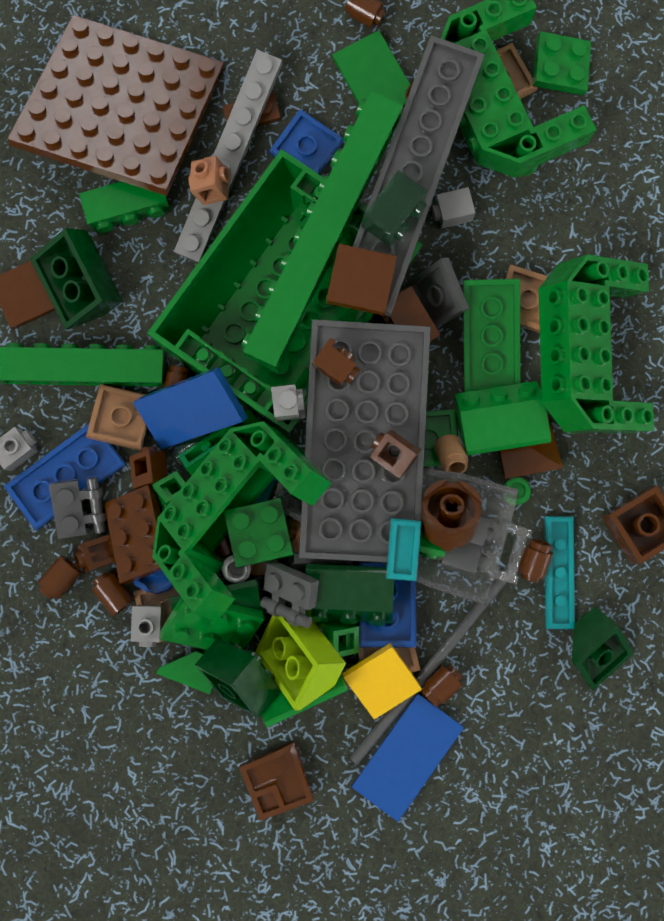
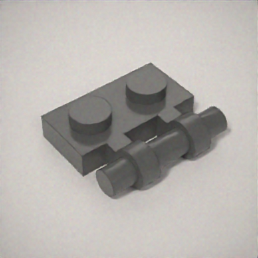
[49,477,107,539]
[260,560,319,628]

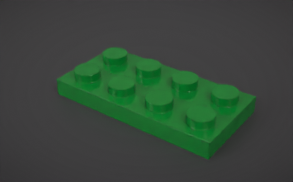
[463,279,520,392]

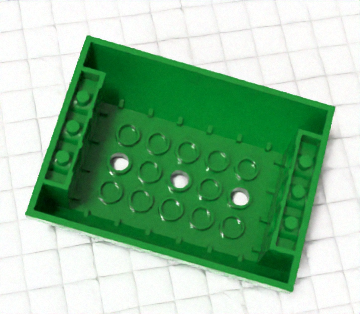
[147,149,423,434]

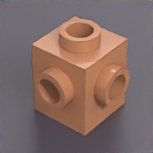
[188,156,231,206]

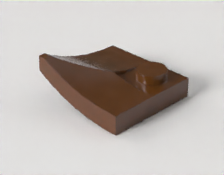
[499,415,563,479]
[239,741,314,821]

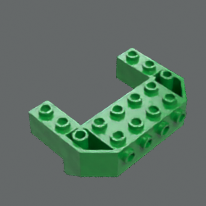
[441,0,597,178]
[538,254,654,434]
[152,421,332,622]

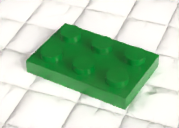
[160,597,264,650]

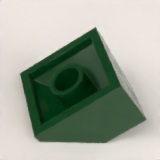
[572,606,634,691]

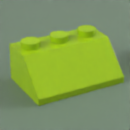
[255,614,346,711]

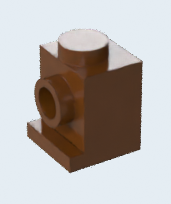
[312,338,361,387]
[370,430,422,479]
[129,447,168,489]

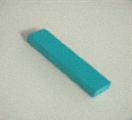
[544,516,575,629]

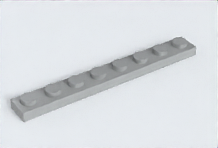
[174,50,283,262]

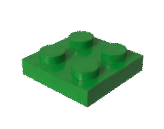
[532,31,591,95]
[224,498,293,569]

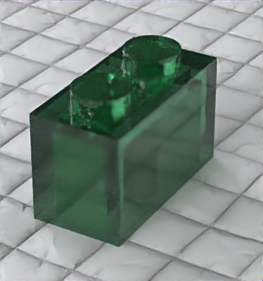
[361,170,427,247]

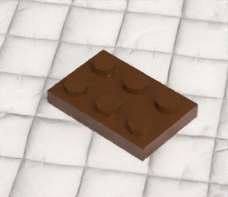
[104,485,161,584]

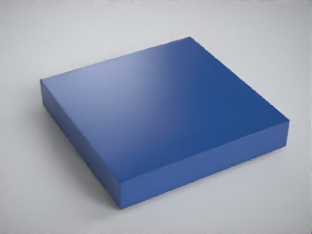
[269,109,344,175]

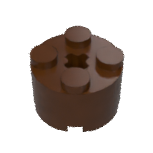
[421,479,482,551]

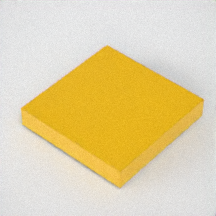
[342,643,422,720]

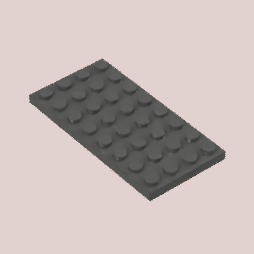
[299,319,430,562]

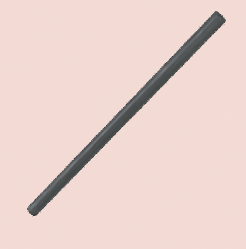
[350,561,518,765]

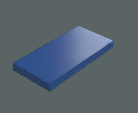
[133,367,247,449]
[4,424,127,531]
[351,692,464,822]

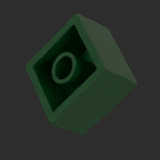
[195,638,281,718]

